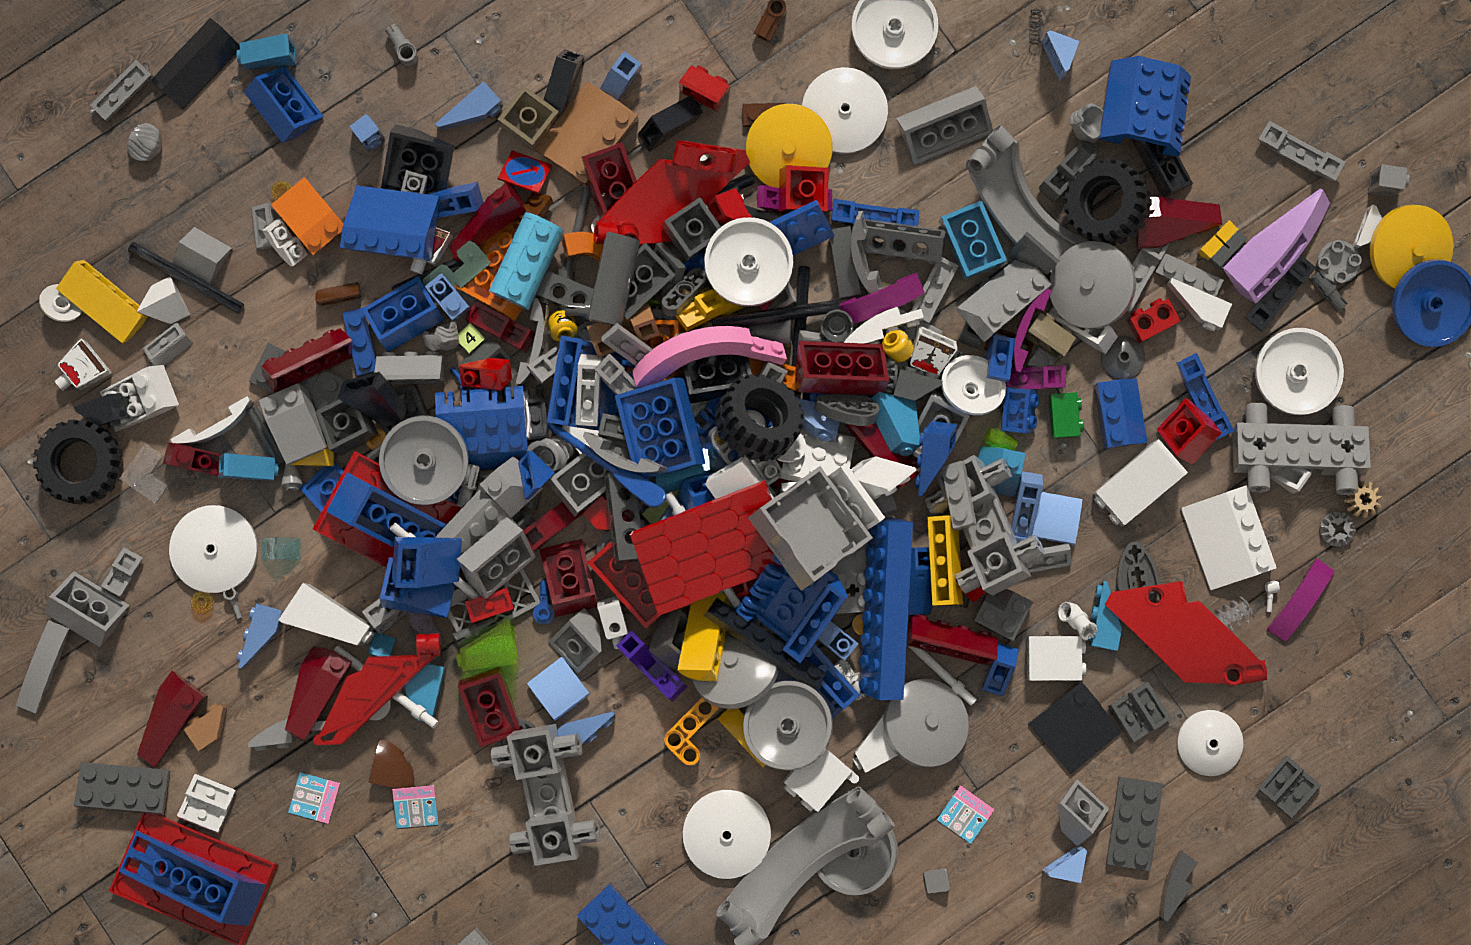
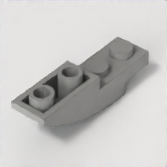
[248,719,333,751]

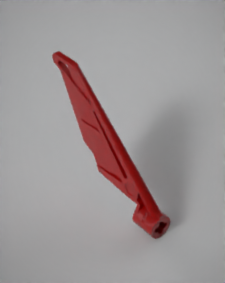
[313,634,441,745]

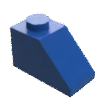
[982,643,1019,696]

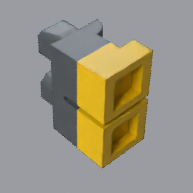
[1197,220,1247,272]

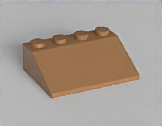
[535,82,639,187]

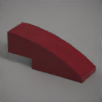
[465,301,535,353]

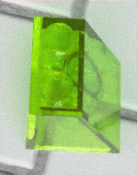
[457,620,519,671]

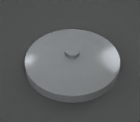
[1049,241,1136,329]
[379,416,469,505]
[692,632,779,709]
[883,679,969,768]
[743,681,833,771]
[817,830,898,895]

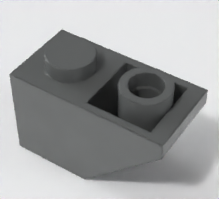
[893,366,943,401]

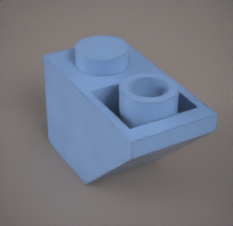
[600,51,642,101]
[349,114,385,151]
[425,273,471,322]
[818,621,859,661]

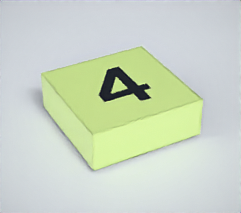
[458,323,485,354]

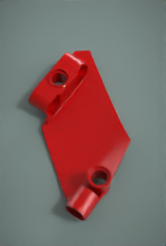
[593,141,751,245]
[1104,581,1267,686]

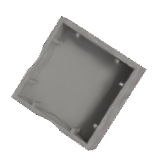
[748,466,873,591]

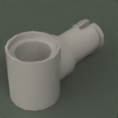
[385,23,419,66]

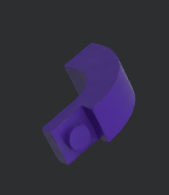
[616,630,687,702]

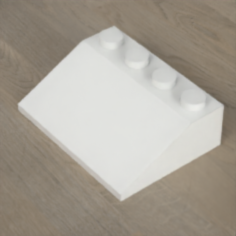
[1180,485,1277,590]

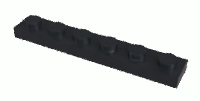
[704,598,826,690]

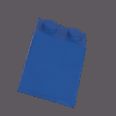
[300,461,343,512]

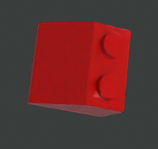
[679,65,730,112]
[779,165,829,213]
[1157,398,1222,464]

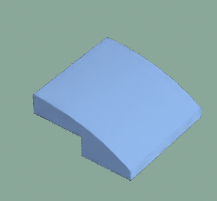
[1032,492,1082,545]
[527,657,590,721]

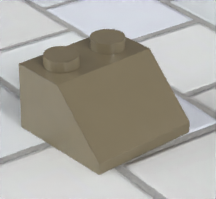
[498,86,559,151]
[1025,313,1076,361]

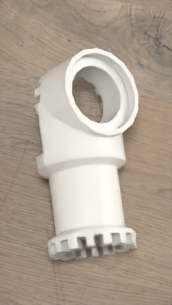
[1058,602,1098,640]
[833,659,865,701]

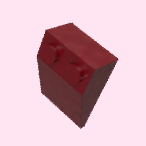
[581,142,637,219]
[539,539,598,617]
[458,666,521,748]

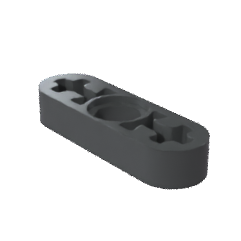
[662,268,708,316]

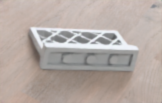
[448,568,540,645]

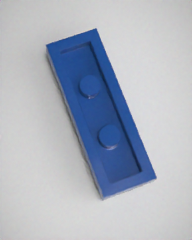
[342,307,376,376]

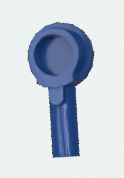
[533,581,555,624]

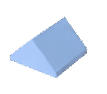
[1041,30,1080,81]
[1042,845,1087,883]

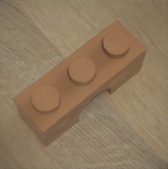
[587,303,660,358]

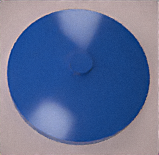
[1392,259,1471,347]

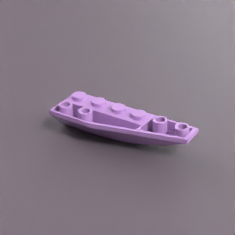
[1223,189,1330,304]

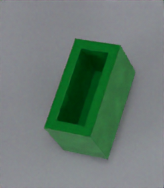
[1048,392,1084,439]

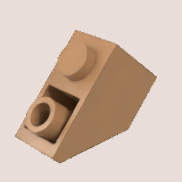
[184,703,227,751]

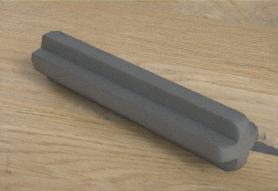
[246,405,285,465]

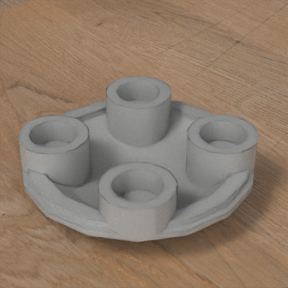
[1317,240,1362,284]

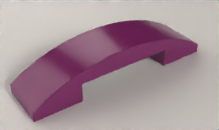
[840,272,925,324]
[1012,289,1052,374]
[1005,366,1066,390]
[1267,558,1335,642]

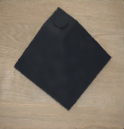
[381,124,455,195]
[676,324,752,404]
[1028,681,1121,774]

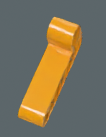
[664,698,719,765]

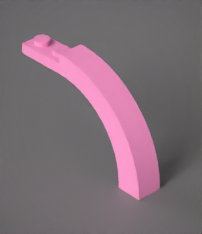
[632,326,787,387]

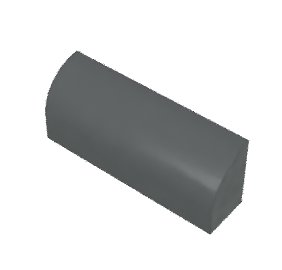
[587,232,640,326]

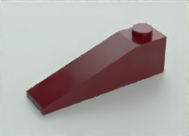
[449,183,526,262]
[1136,197,1222,249]
[285,646,352,741]
[137,670,208,767]

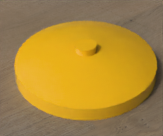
[746,104,833,188]
[1370,204,1454,289]

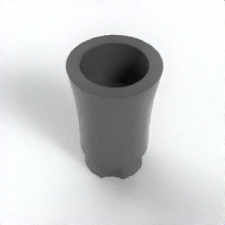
[747,319,792,349]

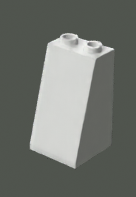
[1093,439,1188,527]
[279,583,375,645]

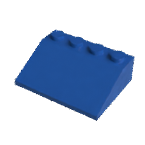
[340,185,440,261]
[615,378,706,479]

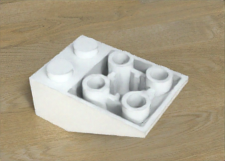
[100,365,179,432]
[851,456,916,500]

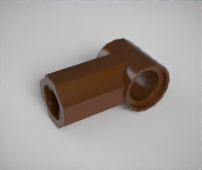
[754,0,787,42]

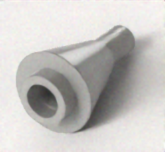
[281,465,303,491]

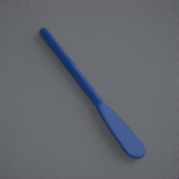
[548,423,666,507]

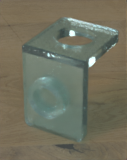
[262,537,301,560]

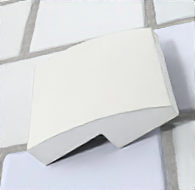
[177,774,236,834]

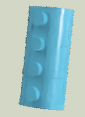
[488,212,565,310]

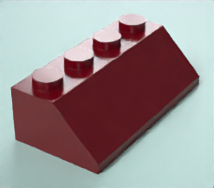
[261,328,353,394]
[795,341,889,395]
[843,422,919,491]
[906,615,998,666]

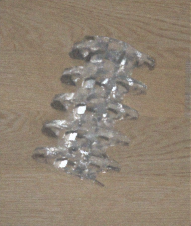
[1214,596,1255,632]

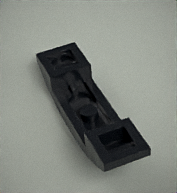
[1245,255,1316,332]

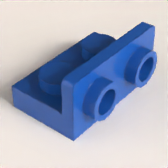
[1001,387,1039,433]

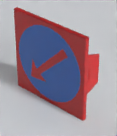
[498,150,552,194]

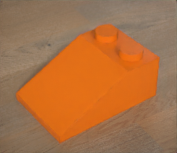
[271,177,344,255]

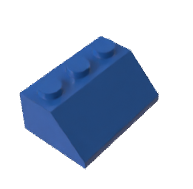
[244,66,324,143]
[362,276,444,352]
[1094,379,1148,449]

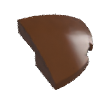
[368,739,415,788]

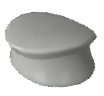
[526,438,567,475]

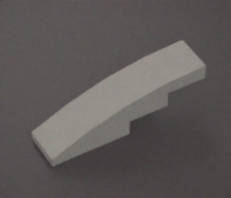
[16,620,69,714]

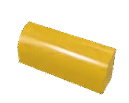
[56,260,149,343]
[928,515,963,606]
[677,594,732,681]

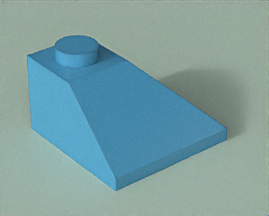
[978,446,1026,498]

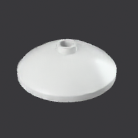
[941,355,1006,415]
[1177,710,1243,776]

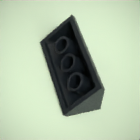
[151,18,240,110]
[1131,139,1193,198]

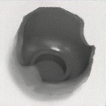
[820,309,853,342]

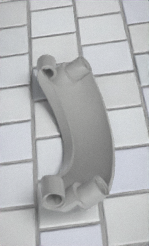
[966,125,1134,275]
[716,787,895,945]

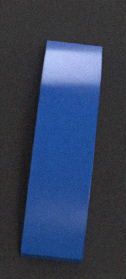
[831,199,920,226]
[1176,353,1234,440]

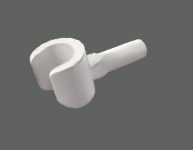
[1265,581,1280,612]

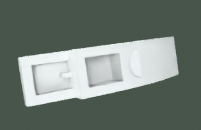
[844,307,924,344]

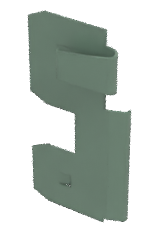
[423,241,491,288]

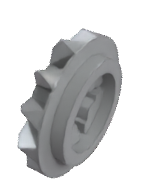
[1320,512,1356,547]

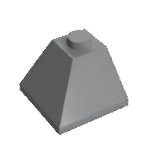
[480,456,544,518]
[548,608,602,674]
[1058,779,1109,846]

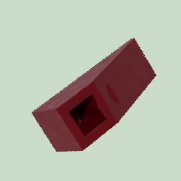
[163,443,222,476]
[523,502,585,553]

